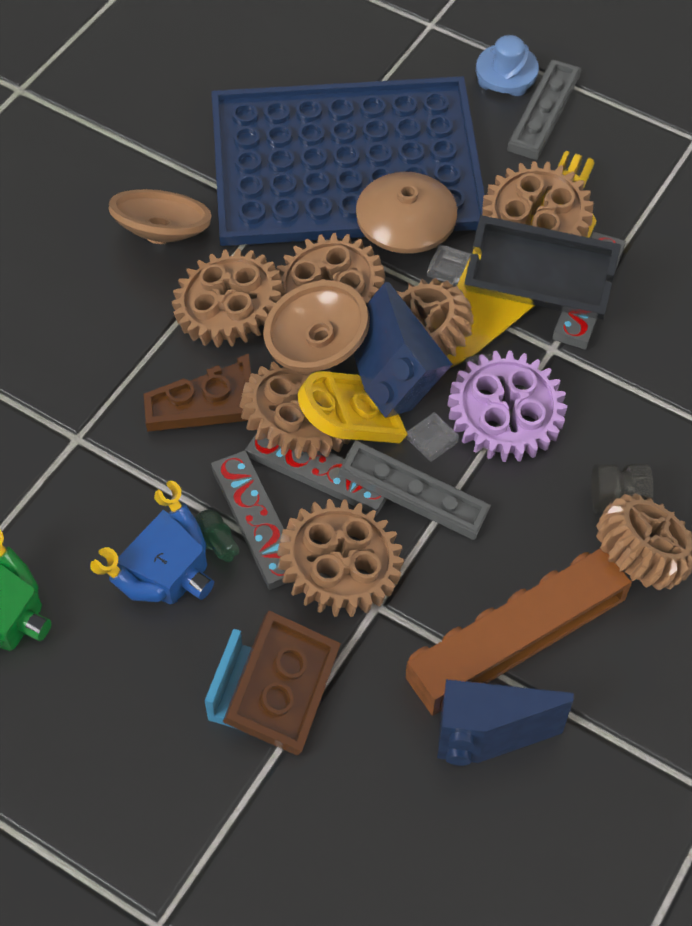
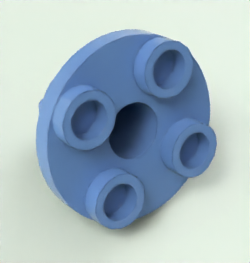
[476,35,539,96]

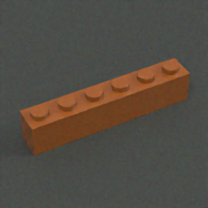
[406,549,632,716]

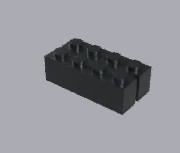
[464,215,621,320]

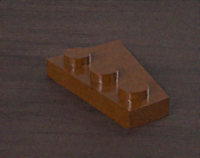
[144,354,251,432]

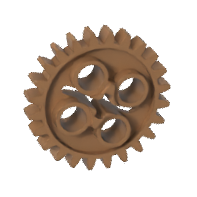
[482,161,594,237]
[277,233,386,305]
[172,249,285,347]
[240,362,350,460]
[277,499,404,617]

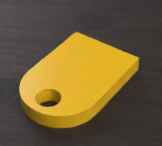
[298,371,408,443]

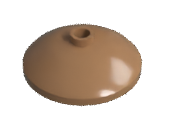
[356,172,457,253]
[109,189,211,244]
[263,280,370,372]

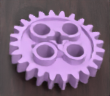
[447,350,567,462]

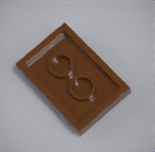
[222,610,341,755]

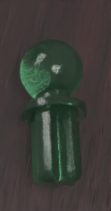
[195,509,239,563]

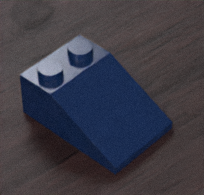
[353,282,453,418]
[437,679,574,766]

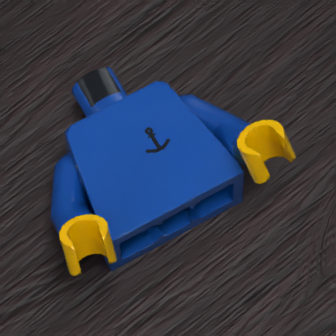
[90,481,214,604]

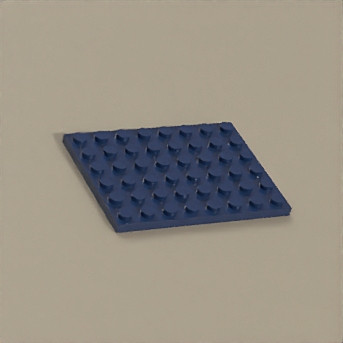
[212,76,485,246]

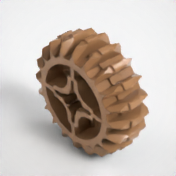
[396,278,474,357]
[596,494,692,590]

